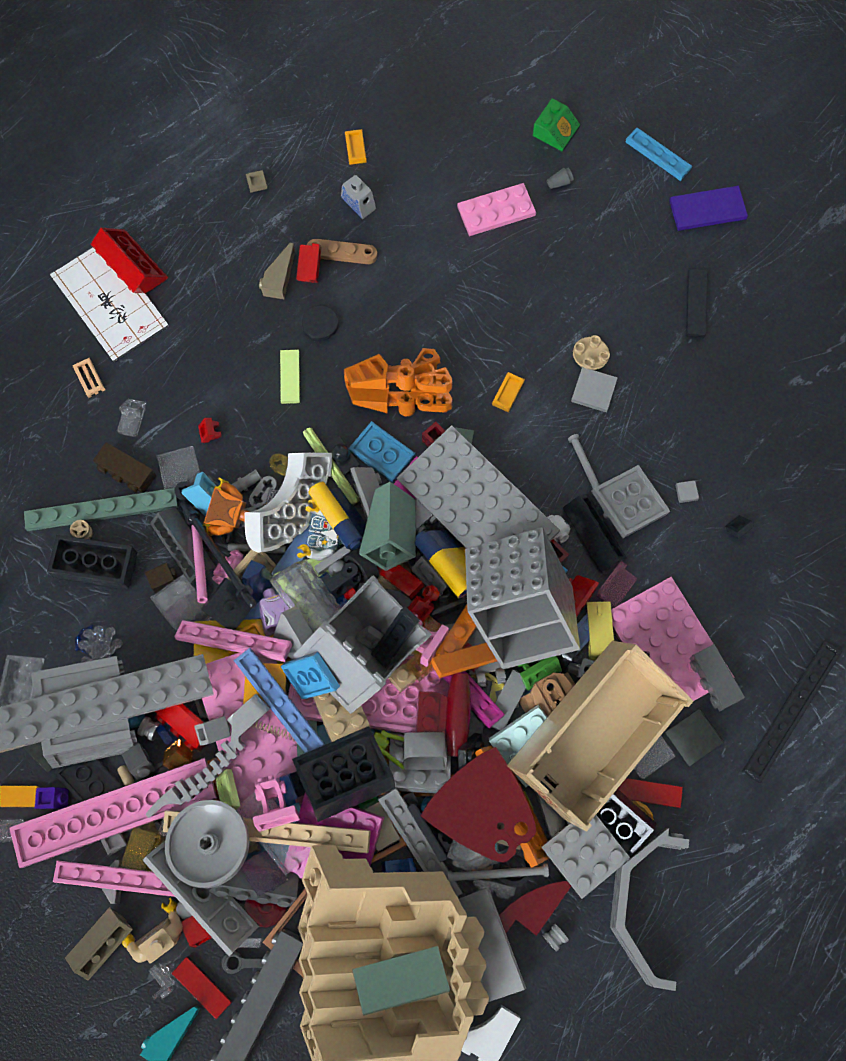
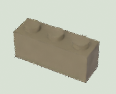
[65,907,133,980]

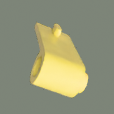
[587,602,614,661]

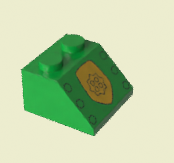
[533,98,580,152]

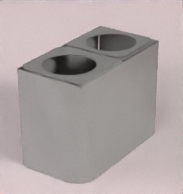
[403,732,447,770]

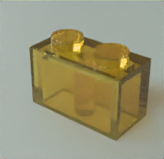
[120,828,162,872]

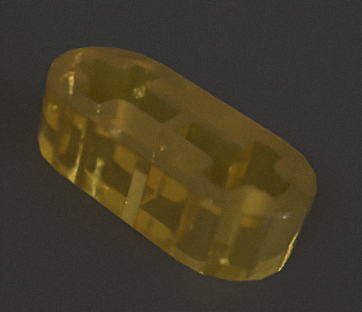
[269,454,288,476]

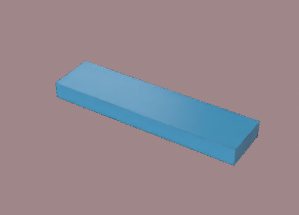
[626,128,692,181]

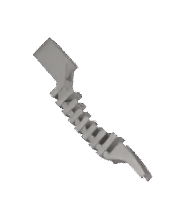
[146,694,270,818]

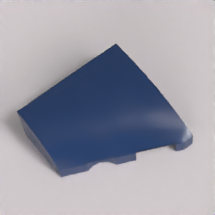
[242,560,274,603]

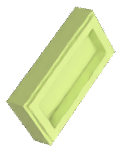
[215,769,241,810]

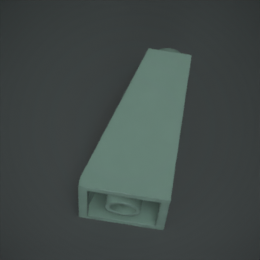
[359,482,416,571]

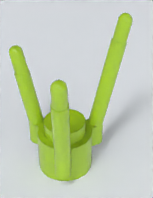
[373,730,405,769]

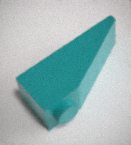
[140,1005,201,1061]

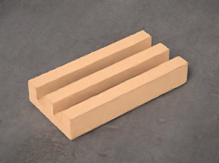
[72,358,105,398]

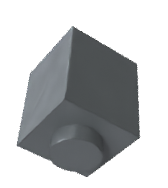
[121,743,156,781]

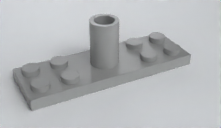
[143,841,259,956]

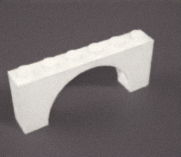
[461,1005,520,1061]

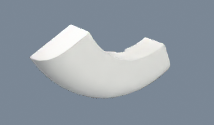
[245,453,332,552]

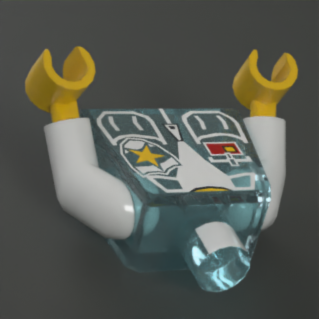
[297,499,344,561]

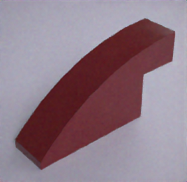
[498,881,571,936]

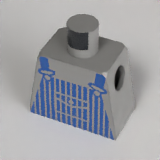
[341,175,376,219]

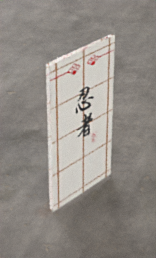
[50,248,169,362]

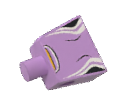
[259,588,295,636]

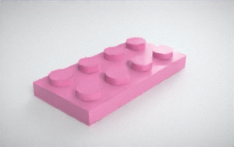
[457,183,536,236]

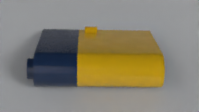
[308,481,366,550]
[415,530,467,598]

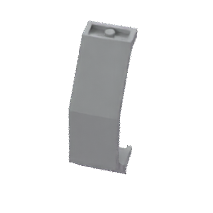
[610,828,689,991]

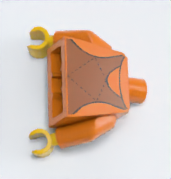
[203,478,250,536]

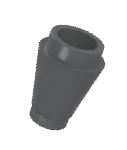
[546,167,574,189]

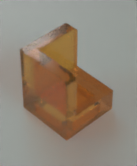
[163,738,193,770]

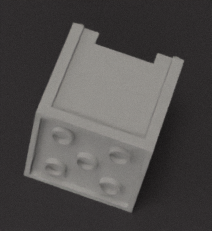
[293,575,432,714]
[31,656,138,769]

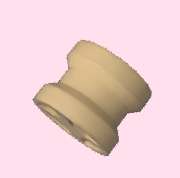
[70,520,93,540]

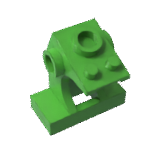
[517,656,562,691]

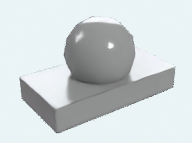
[314,546,351,576]

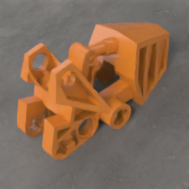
[344,348,452,416]

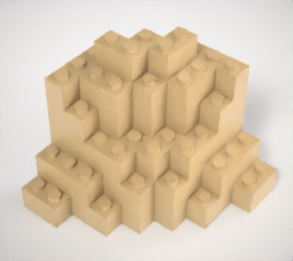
[298,845,489,1061]

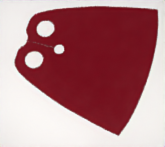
[421,747,536,862]

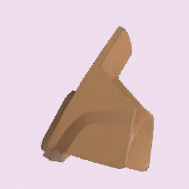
[519,672,575,716]

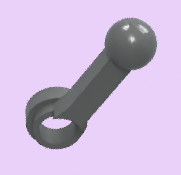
[221,951,264,974]

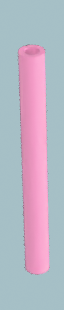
[192,525,208,603]

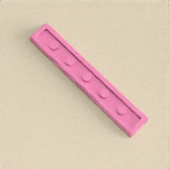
[174,620,292,662]
[53,861,175,897]

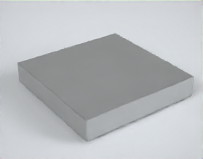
[571,367,617,413]

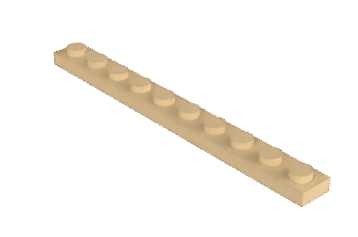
[163,810,371,853]

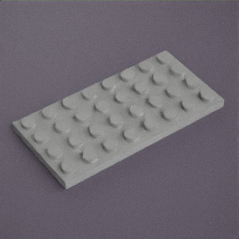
[397,425,560,549]

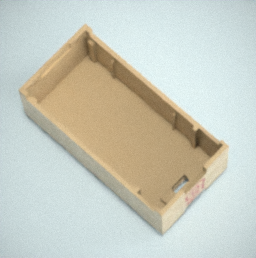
[507,641,693,832]

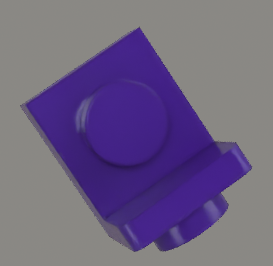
[34,787,69,809]

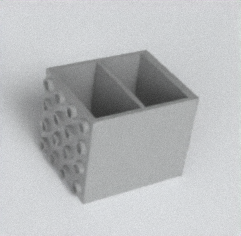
[465,527,580,669]

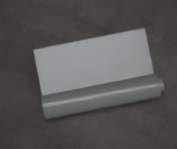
[458,888,526,1002]

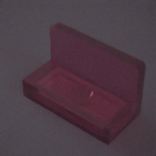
[596,561,637,608]

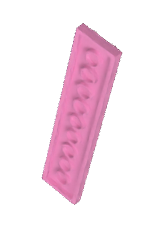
[10,758,218,868]

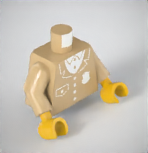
[122,898,183,963]

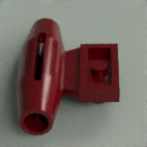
[416,673,471,756]

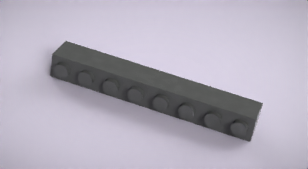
[211,928,303,1061]

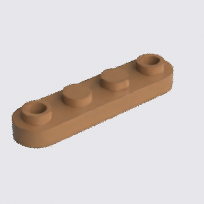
[307,239,377,264]

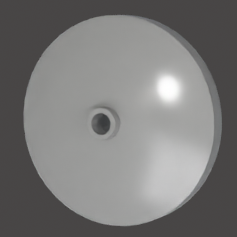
[165,800,250,888]

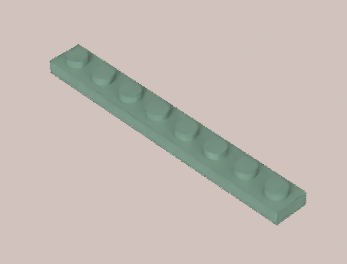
[24,488,179,531]

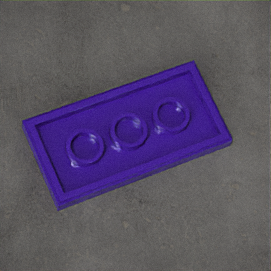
[669,186,748,231]

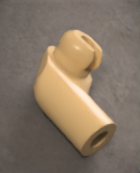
[117,765,136,786]

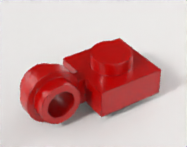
[408,585,440,622]

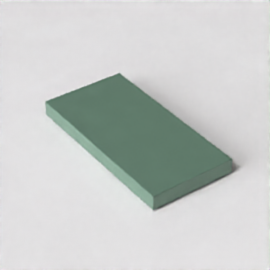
[352,946,450,1016]

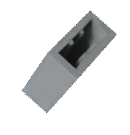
[273,606,313,660]

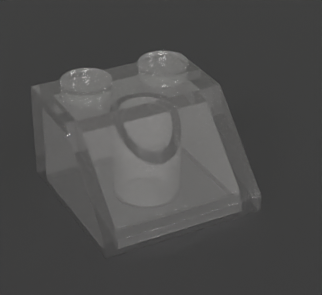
[447,840,503,871]

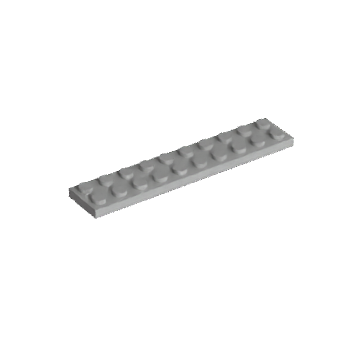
[0,654,214,753]

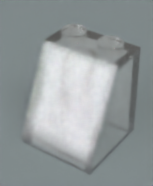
[150,574,211,632]

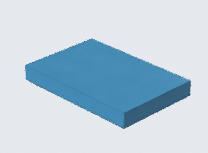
[349,421,416,483]
[281,652,340,700]

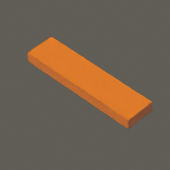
[431,643,497,678]

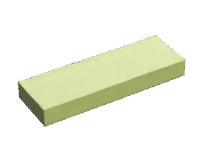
[280,350,300,404]

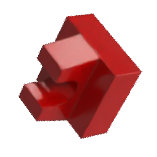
[198,418,221,443]

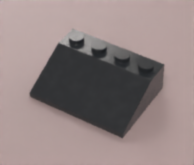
[292,726,396,822]

